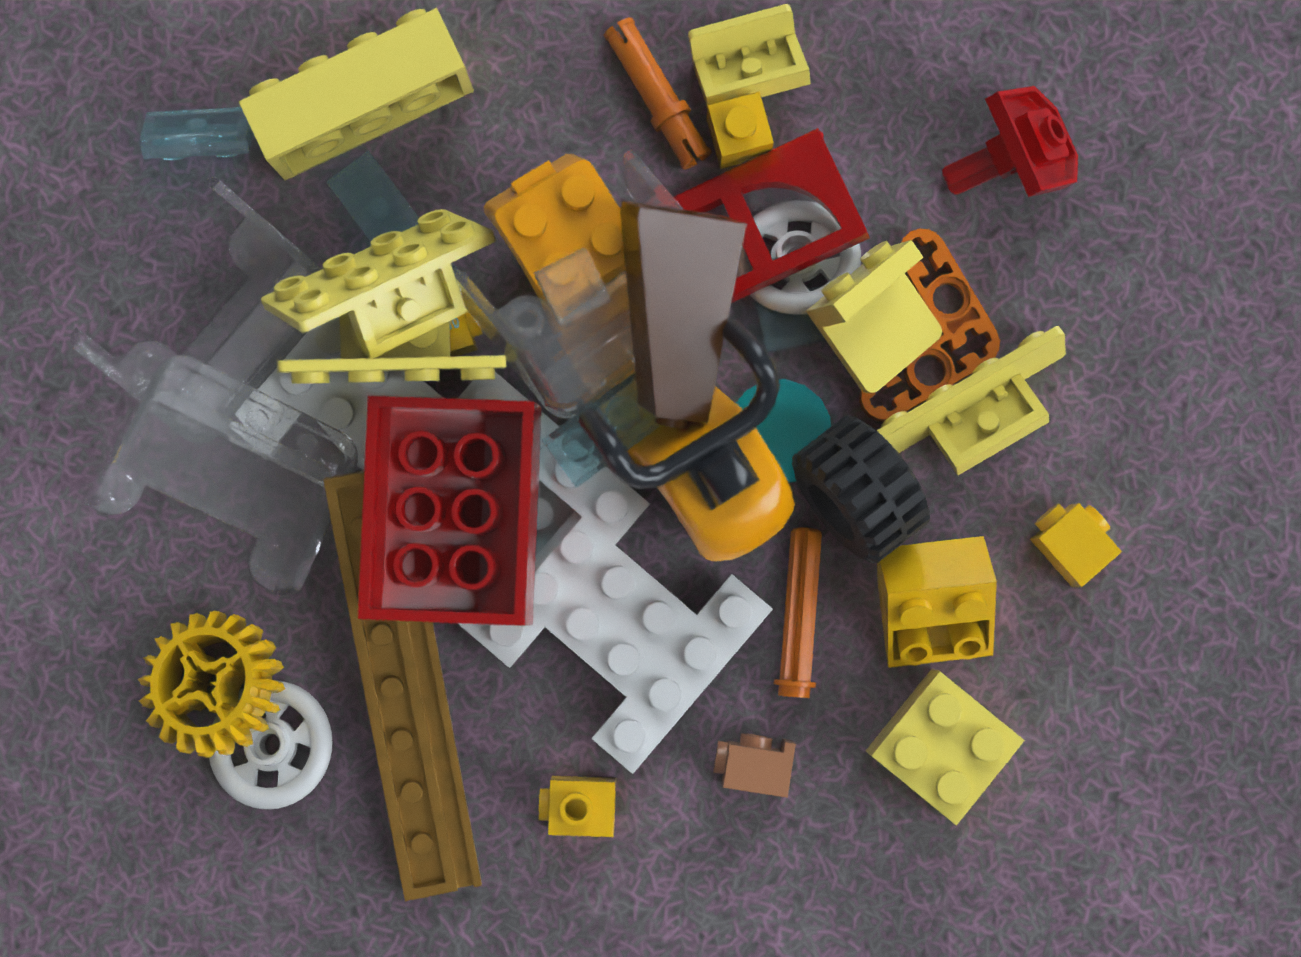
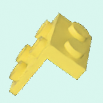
[806,240,942,393]

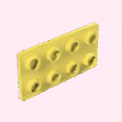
[261,209,496,359]
[277,313,506,384]

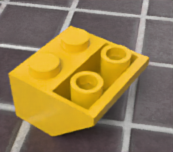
[877,536,997,668]

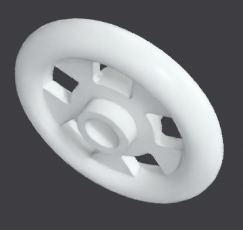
[737,200,861,315]
[209,680,333,809]

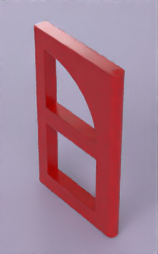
[657,128,870,303]

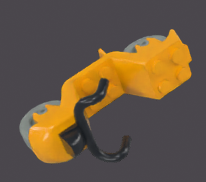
[484,154,795,562]

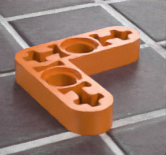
[859,228,1000,421]

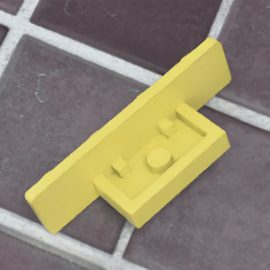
[877,326,1066,475]

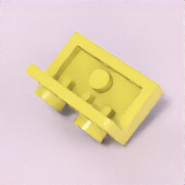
[688,4,811,108]

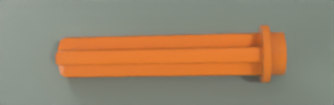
[774,527,822,698]

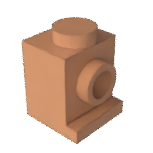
[713,733,796,798]

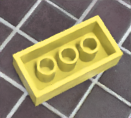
[238,8,474,181]

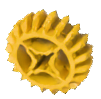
[138,611,286,758]

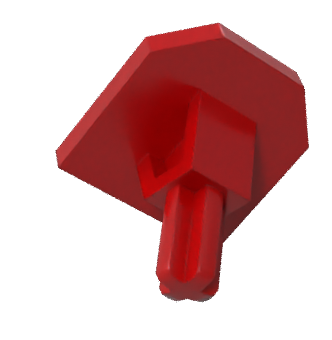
[942,86,1078,198]

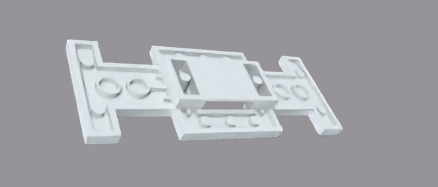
[225,316,773,774]

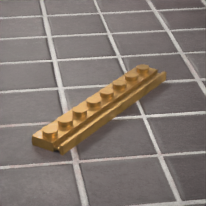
[323,470,482,901]

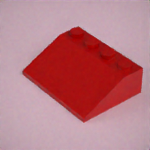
[358,396,542,626]

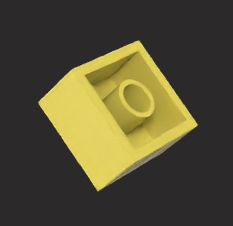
[865,669,1025,826]

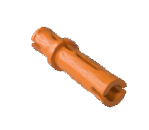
[604,17,712,170]

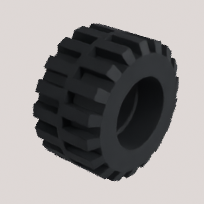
[792,416,930,564]

